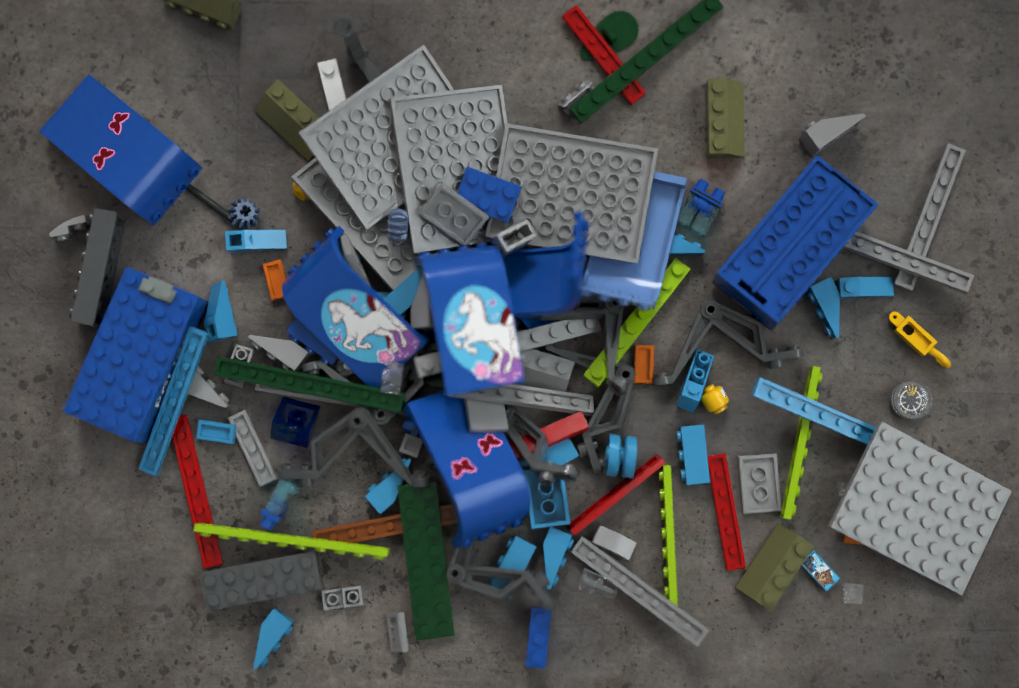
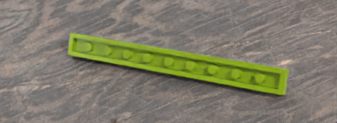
[194,523,390,560]

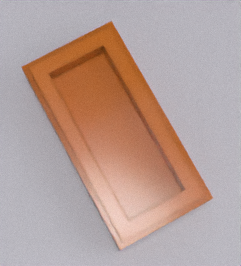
[262,259,286,301]
[633,345,654,384]

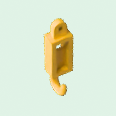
[888,312,951,369]

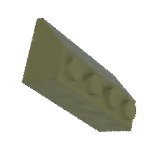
[163,0,242,30]
[705,78,745,158]
[255,79,319,162]
[735,523,814,611]

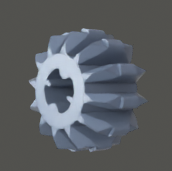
[228,197,260,230]
[387,209,408,242]

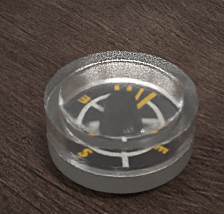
[890,380,933,419]

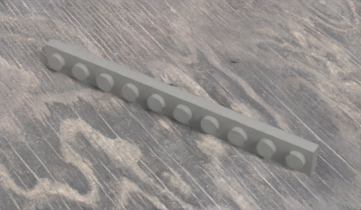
[413,319,602,378]

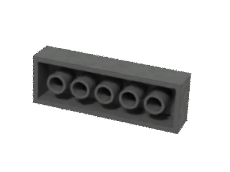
[69,208,127,329]
[199,550,324,611]

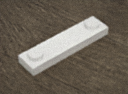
[318,59,346,111]

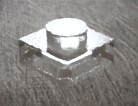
[842,583,863,604]

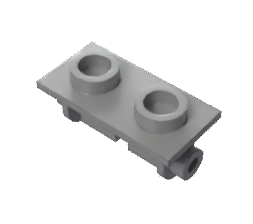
[558,81,594,116]

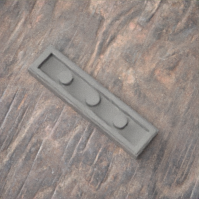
[228,410,278,487]

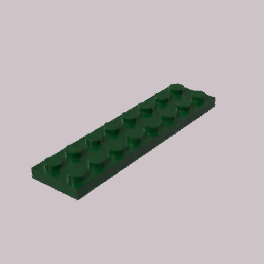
[397,481,455,641]

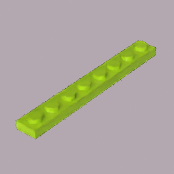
[583,258,691,388]
[780,366,822,520]
[658,465,678,606]

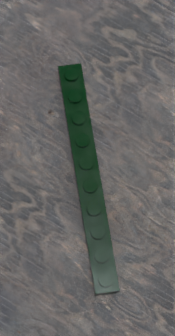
[569,0,724,124]
[214,356,406,413]

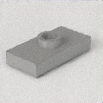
[386,612,409,653]

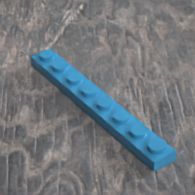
[138,326,209,476]
[751,377,876,445]

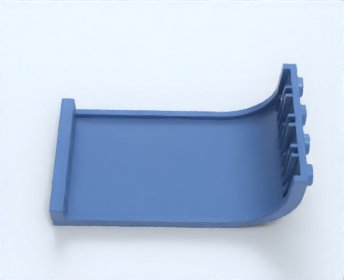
[581,171,687,311]

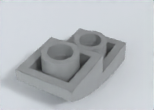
[49,215,91,242]
[224,344,254,389]
[591,525,636,561]
[321,585,363,611]

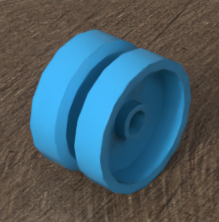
[605,434,637,478]

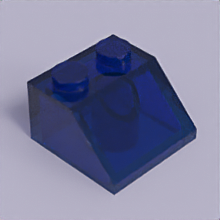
[270,397,320,448]

